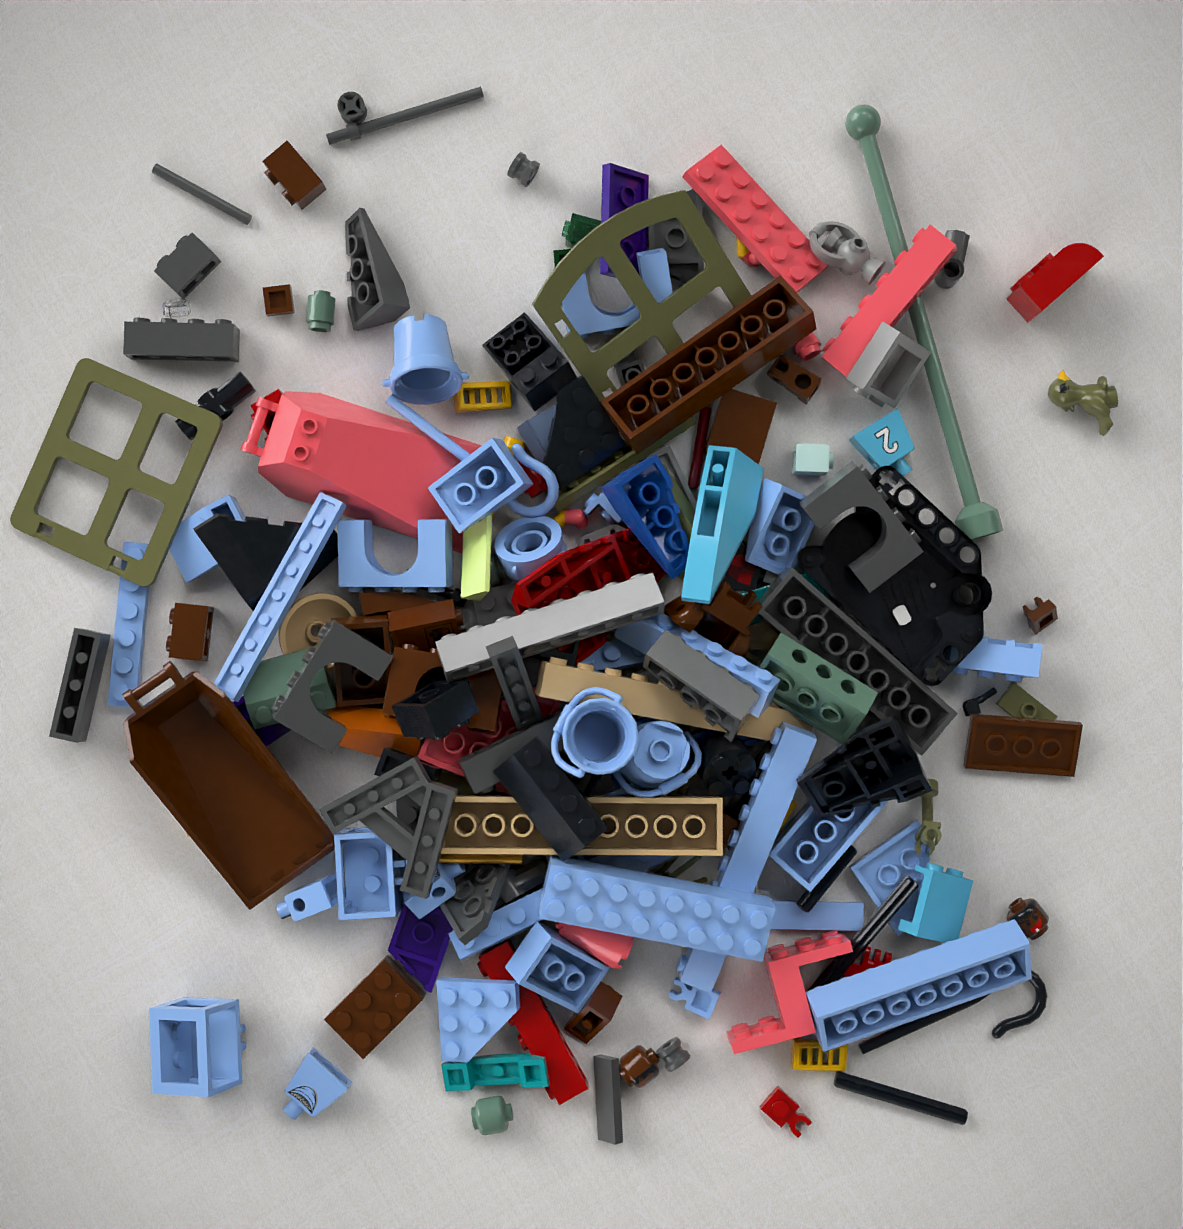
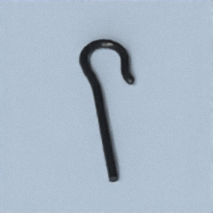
[858,970,1047,1054]

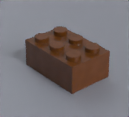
[331,614,391,707]
[324,955,426,1059]

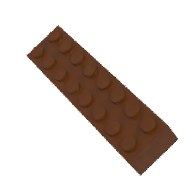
[600,276,817,455]

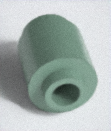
[306,290,336,332]

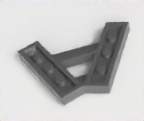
[319,756,458,899]

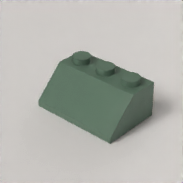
[243,646,336,730]

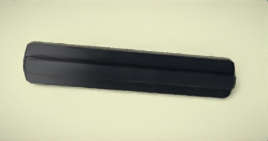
[797,845,857,912]

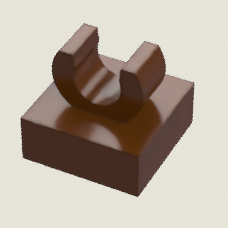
[1023,597,1058,634]

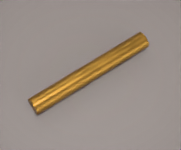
[438,854,523,864]

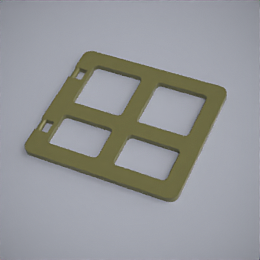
[10,358,223,587]

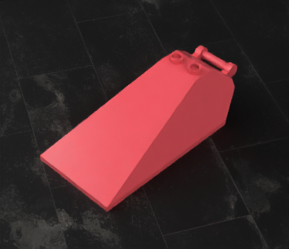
[241,391,482,553]

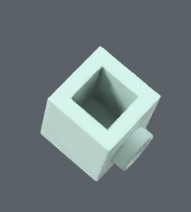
[792,444,834,476]

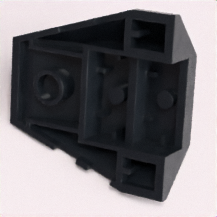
[796,715,933,817]

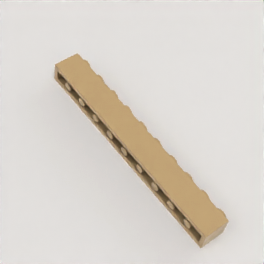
[534,657,813,741]

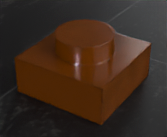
[263,284,295,317]

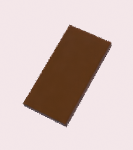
[963,714,1083,777]

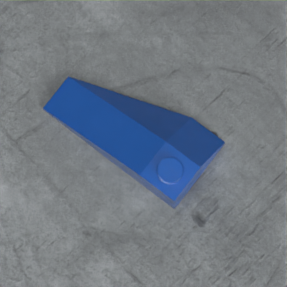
[601,454,689,579]

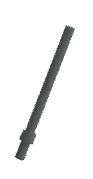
[326,86,484,145]

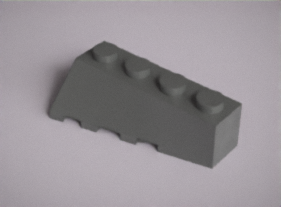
[643,630,760,742]

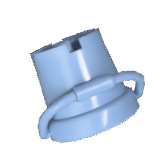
[382,314,469,405]
[551,687,639,778]
[613,717,702,798]

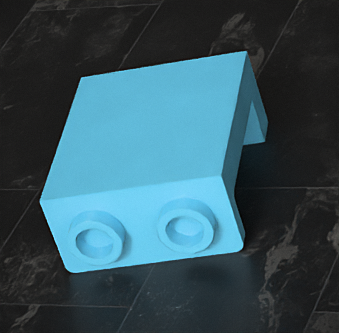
[898,862,973,943]

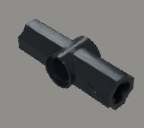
[175,371,256,441]

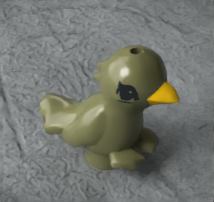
[1048,370,1118,436]

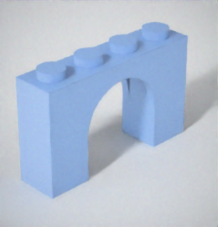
[562,248,672,339]
[337,519,453,592]

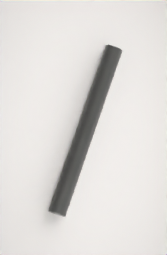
[152,163,252,225]

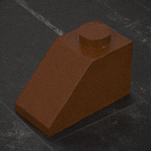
[564,981,623,1044]

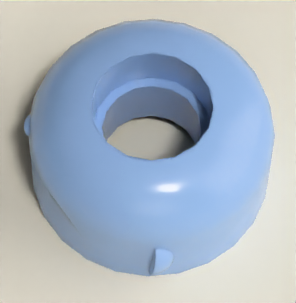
[494,516,567,581]

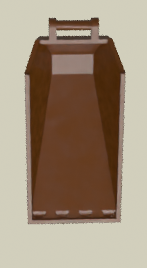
[122,661,335,910]

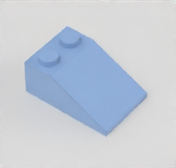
[428,438,533,533]
[745,478,815,575]

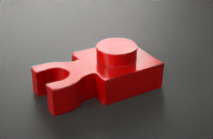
[759,1086,812,1138]

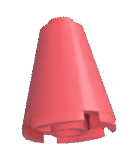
[555,922,635,970]

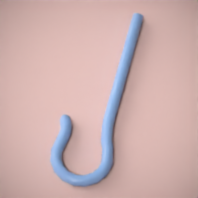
[385,394,559,517]

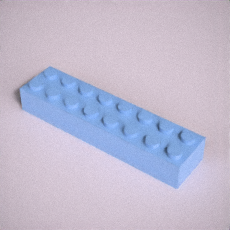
[539,855,775,962]
[805,919,1032,1052]

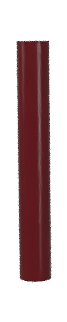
[688,407,711,489]

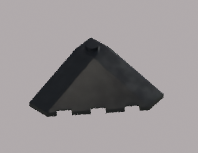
[193,513,338,611]

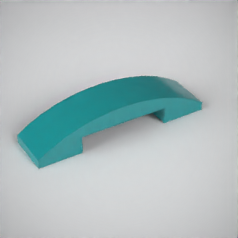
[441,1054,550,1091]

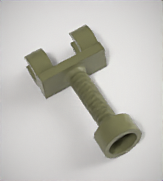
[914,778,942,857]

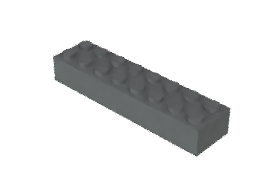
[757,568,958,756]

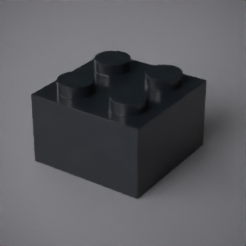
[392,681,479,740]

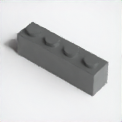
[123,317,240,362]
[49,628,111,743]

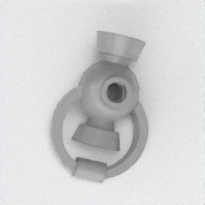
[809,221,886,285]

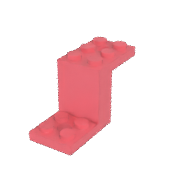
[726,930,853,1054]

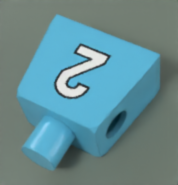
[849,409,915,476]

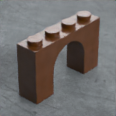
[382,644,503,735]

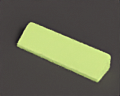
[461,514,492,601]

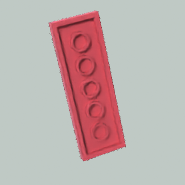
[682,144,829,293]

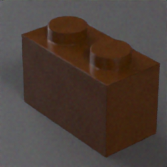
[262,141,327,210]
[166,603,214,661]

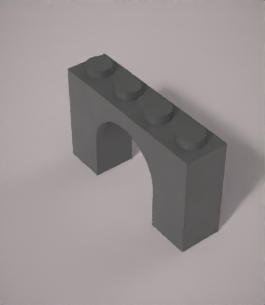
[799,461,924,593]
[271,619,393,754]

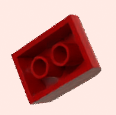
[1007,243,1104,323]

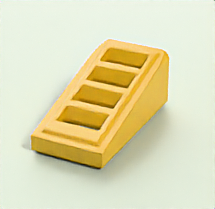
[454,381,512,413]
[790,1038,848,1071]

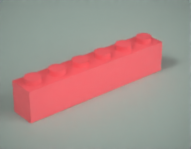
[821,225,958,377]

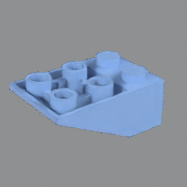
[169,495,245,583]

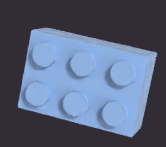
[505,921,610,1014]

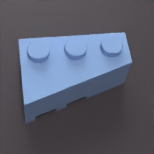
[943,637,1043,682]

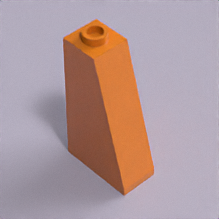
[323,704,425,757]

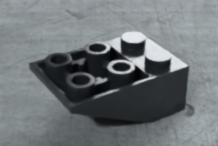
[482,312,577,411]

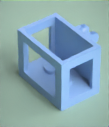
[334,827,407,920]
[149,997,246,1097]

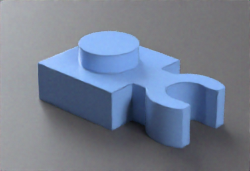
[668,977,721,1020]

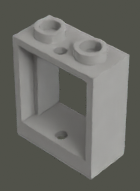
[846,321,931,409]

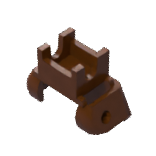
[664,575,763,658]

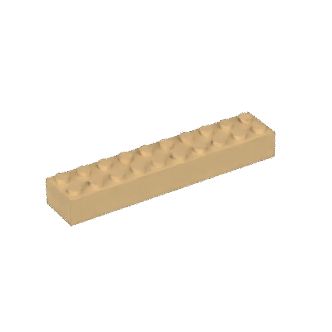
[441,795,723,856]

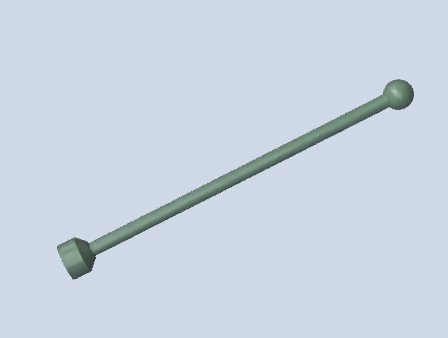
[845,105,1004,540]

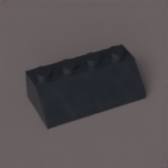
[493,736,609,862]

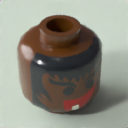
[1007,898,1049,940]
[619,1045,660,1088]

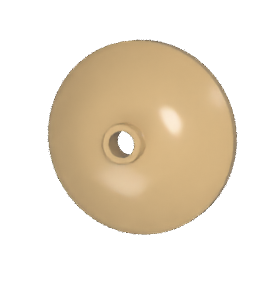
[278,593,357,673]

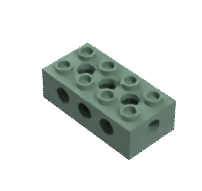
[759,633,878,744]

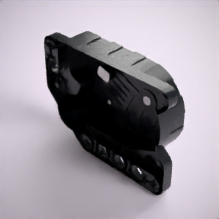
[796,465,992,686]

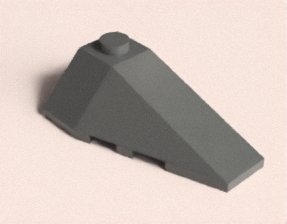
[345,208,410,331]

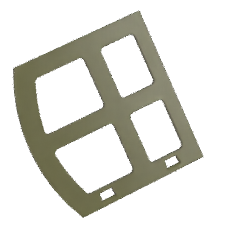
[532,190,752,405]

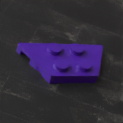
[388,903,453,993]

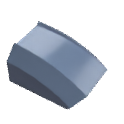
[517,403,557,463]

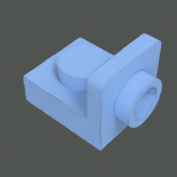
[583,492,623,525]

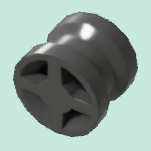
[337,92,367,124]
[507,152,540,187]
[656,1037,691,1072]

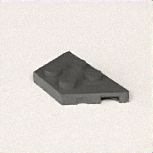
[648,189,704,283]

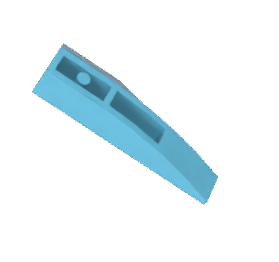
[681,445,764,604]

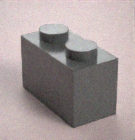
[154,232,221,300]

